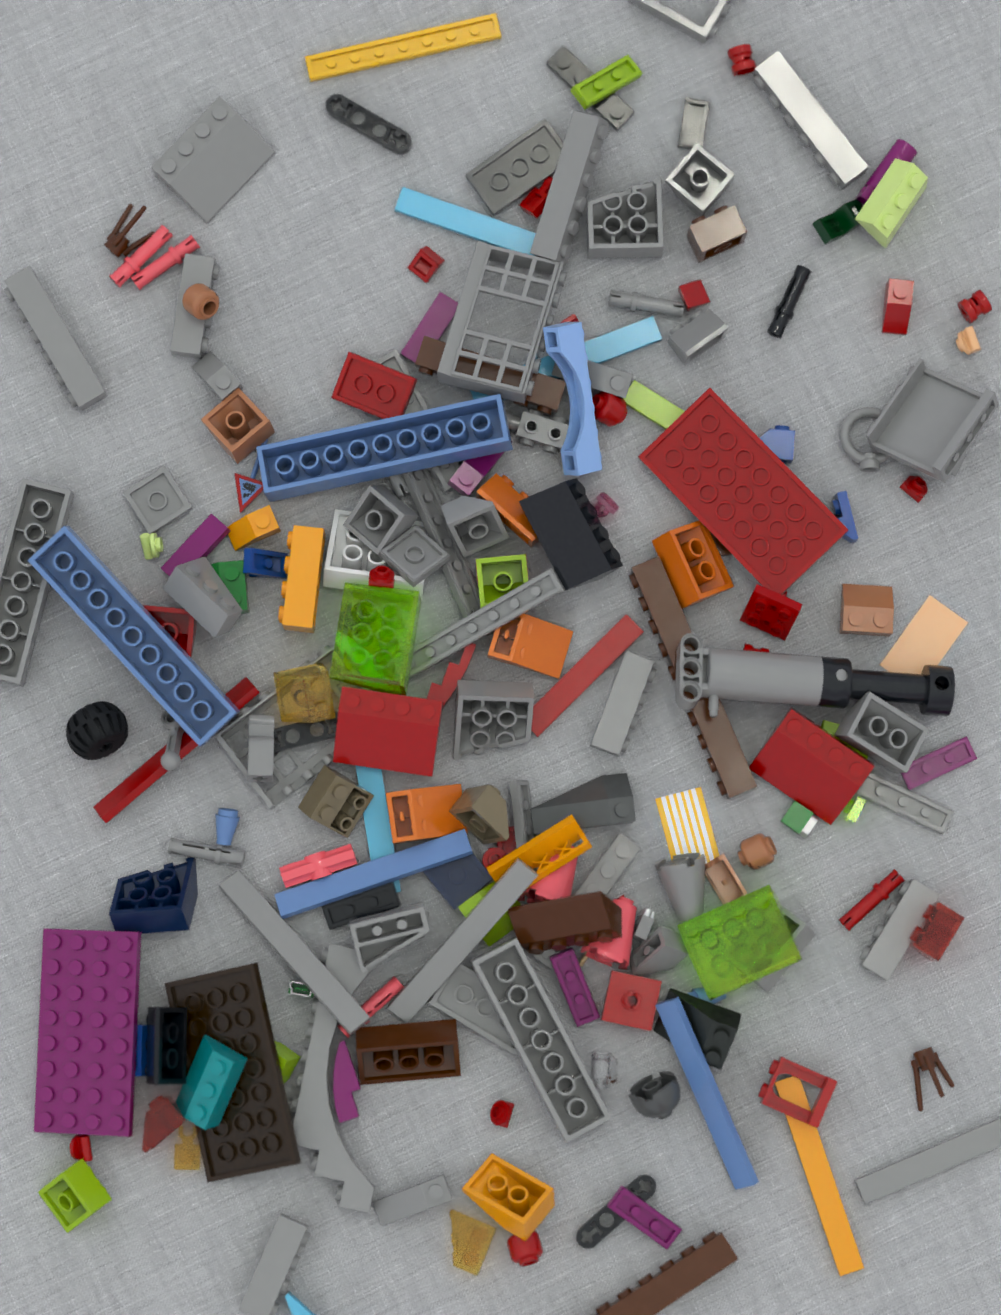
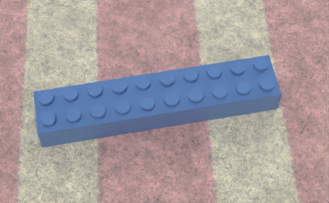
[256,394,513,502]
[28,526,240,746]

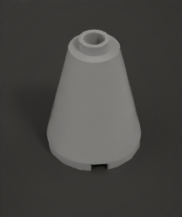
[655,853,705,925]

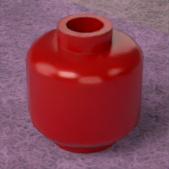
[592,391,627,427]
[507,1231,543,1267]

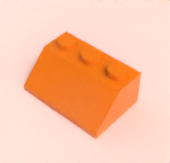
[476,473,539,548]
[652,520,734,609]

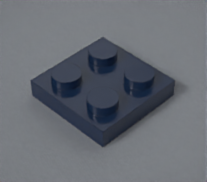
[423,854,493,910]

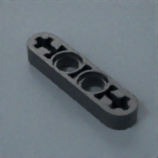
[326,94,412,155]
[274,712,338,753]
[576,1175,656,1249]

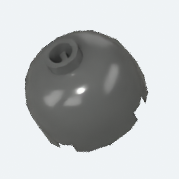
[629,1071,680,1119]

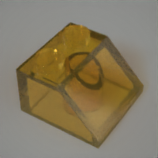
[273,663,336,723]

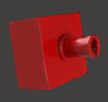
[601,971,662,1031]

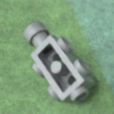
[506,409,569,454]

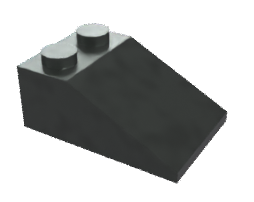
[653,988,741,1070]

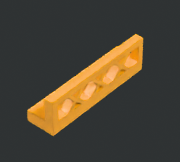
[486,814,592,888]

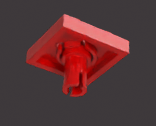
[740,584,803,641]

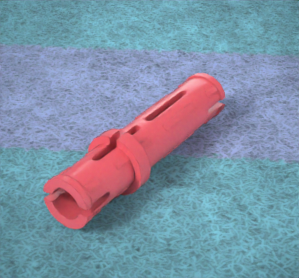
[109,225,173,288]
[131,235,200,290]
[337,976,404,1038]

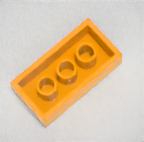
[278,525,326,633]

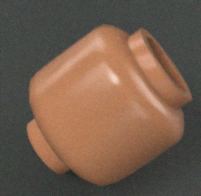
[182,283,220,320]
[738,833,777,870]

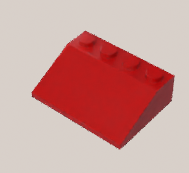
[333,686,444,777]
[749,707,875,825]

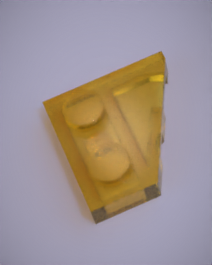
[450,1209,497,1276]

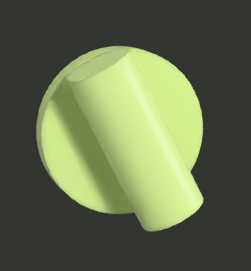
[140,533,163,559]

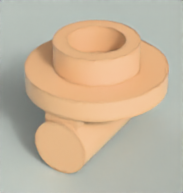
[956,326,981,355]

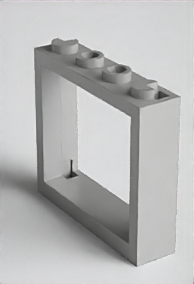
[628,0,731,44]

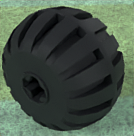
[66,701,128,760]

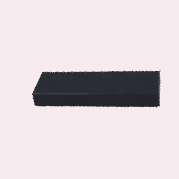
[322,882,401,930]

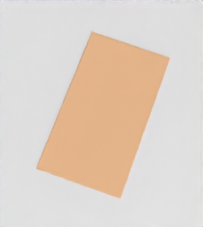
[880,595,968,674]

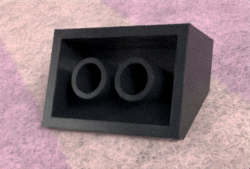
[145,1007,187,1085]

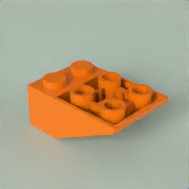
[487,614,573,679]
[386,784,468,844]

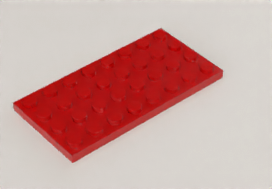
[638,388,849,595]

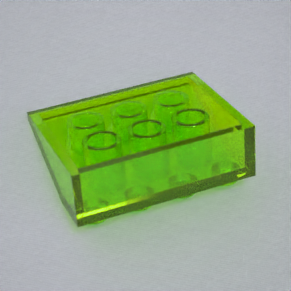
[329,583,422,696]
[677,885,802,1000]

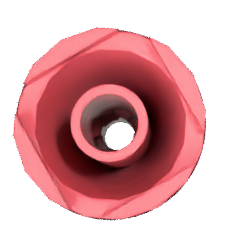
[520,846,578,904]
[580,896,637,970]

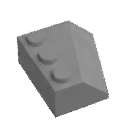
[587,177,664,259]
[453,680,534,760]

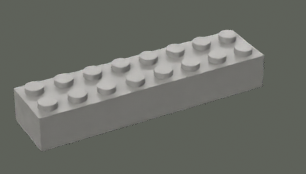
[0,478,74,687]
[469,937,611,1142]

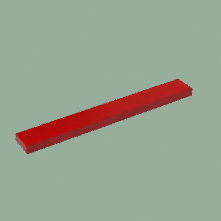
[93,677,259,823]

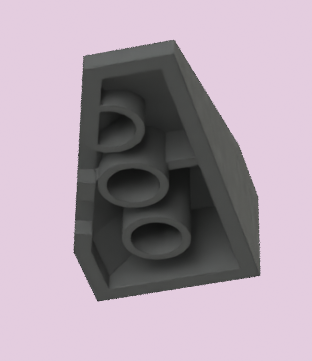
[530,773,636,834]

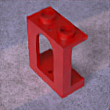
[758,1056,838,1128]

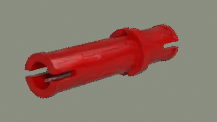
[838,869,905,931]

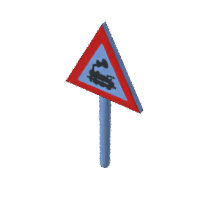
[234,439,268,514]

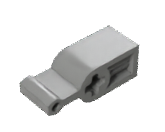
[247,715,274,782]

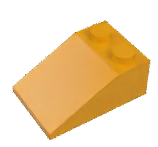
[462,1153,555,1241]

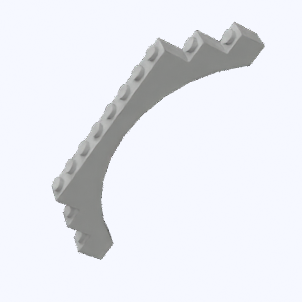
[291,906,429,1213]

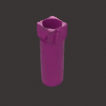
[856,139,917,204]

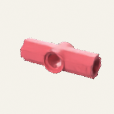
[279,844,358,888]

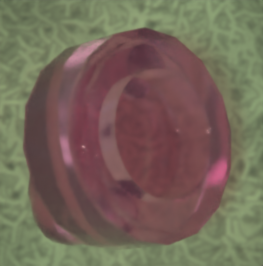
[595,492,620,518]

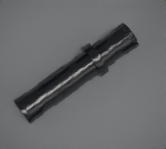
[767,265,811,338]

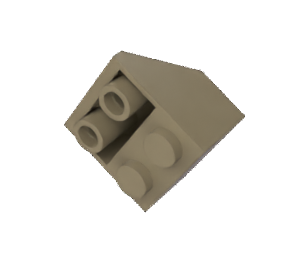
[298,765,374,838]

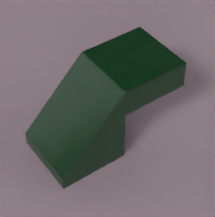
[812,199,863,244]

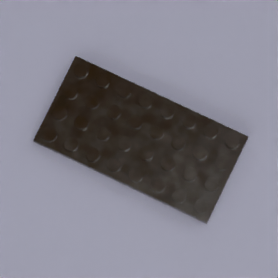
[165,963,301,1182]

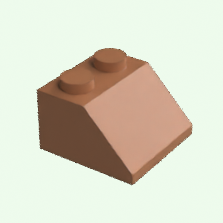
[201,387,275,464]
[839,584,894,637]

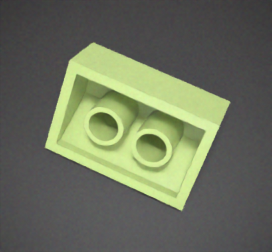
[855,158,928,247]

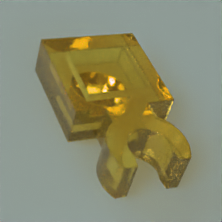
[174,1126,201,1170]

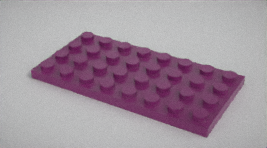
[34,929,142,1137]

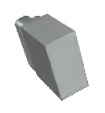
[633,908,656,942]

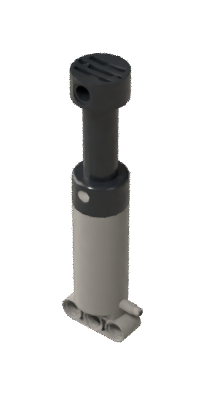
[675,633,955,717]

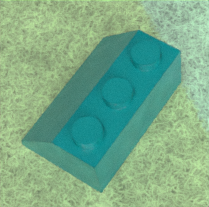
[175,1035,248,1130]

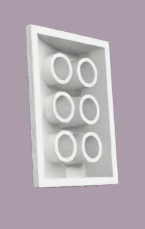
[323,509,428,601]

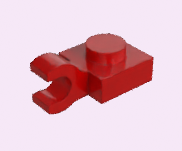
[519,176,553,218]

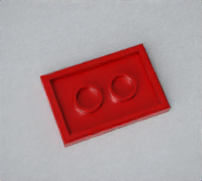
[331,352,418,419]

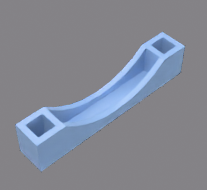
[543,322,602,476]

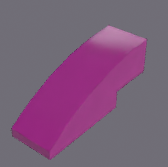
[333,1041,361,1123]

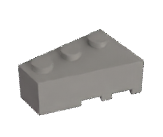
[163,556,243,638]
[349,902,430,973]

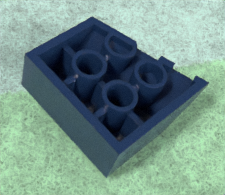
[109,857,198,934]

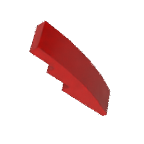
[426,643,476,708]

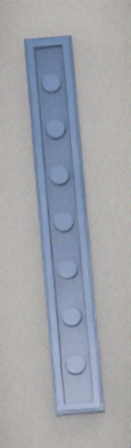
[274,829,473,919]
[655,997,759,1190]

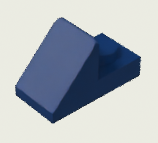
[832,491,858,543]
[243,548,288,578]

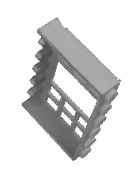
[437,241,567,404]
[215,645,369,809]

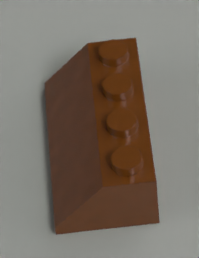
[508,891,622,954]
[355,1019,461,1085]

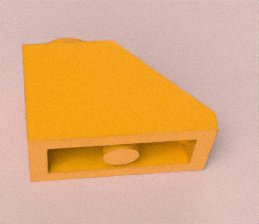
[227,505,281,551]

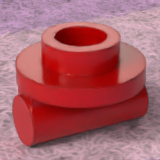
[899,476,928,503]
[368,565,395,589]
[482,847,506,870]
[490,1100,514,1128]
[69,1134,93,1162]

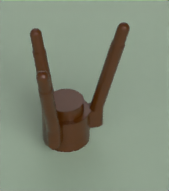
[104,203,155,258]
[910,1047,954,1112]

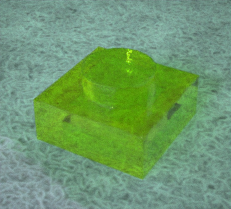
[843,796,867,824]

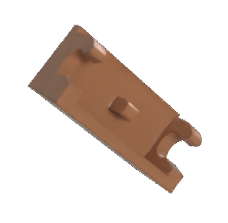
[705,853,749,910]

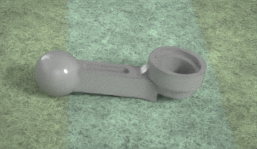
[161,710,185,771]

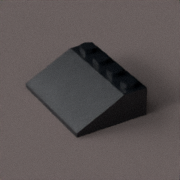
[519,478,623,591]

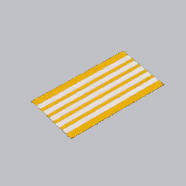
[655,787,719,864]

